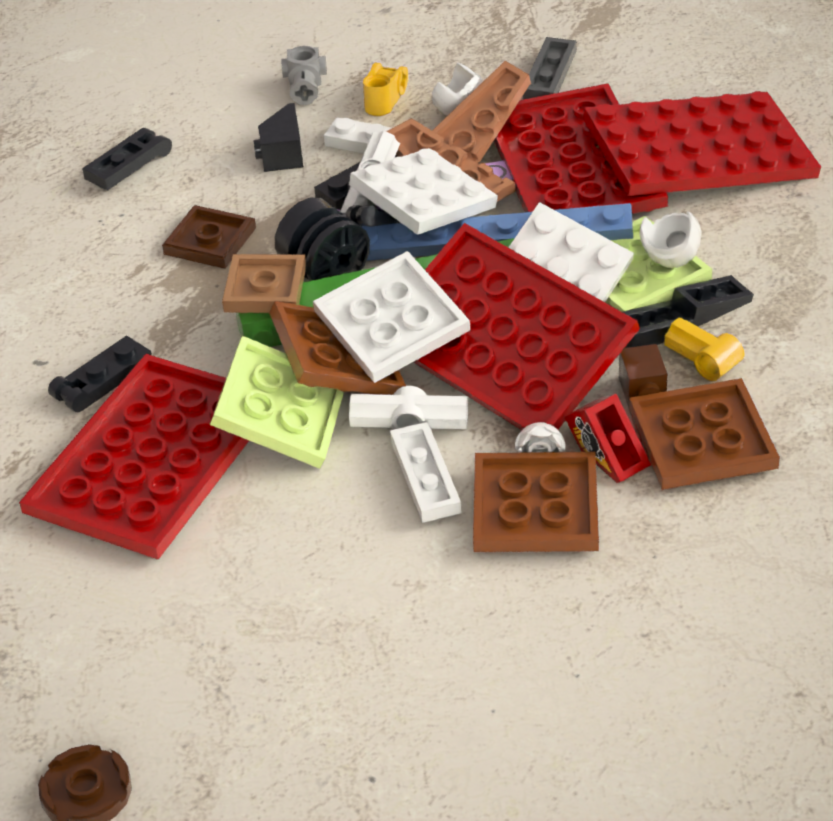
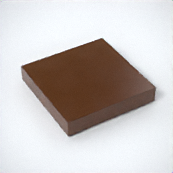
[162,205,256,269]

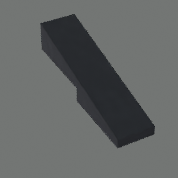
[623,275,754,348]

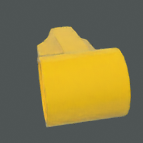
[664,317,745,381]

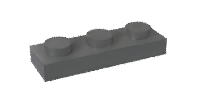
[523,37,577,100]

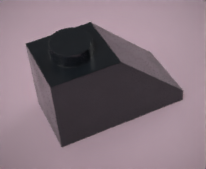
[253,103,303,172]

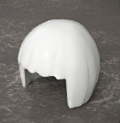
[432,62,483,116]
[640,211,701,268]

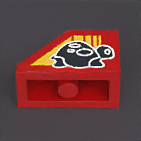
[564,394,651,483]

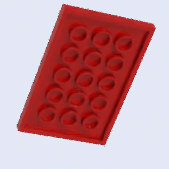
[494,83,668,214]
[583,91,821,196]
[413,223,640,430]
[19,354,249,560]

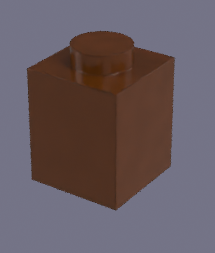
[619,344,668,408]

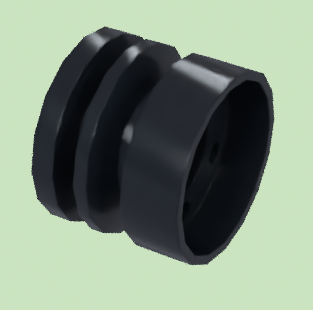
[275,197,370,281]

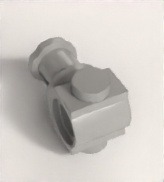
[281,46,327,105]

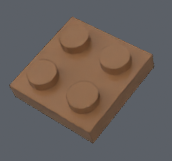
[222,254,306,313]

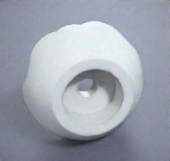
[515,422,565,452]

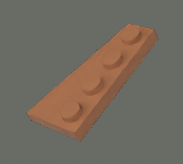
[432,61,531,164]
[386,118,516,217]

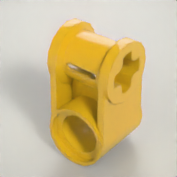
[363,62,408,116]

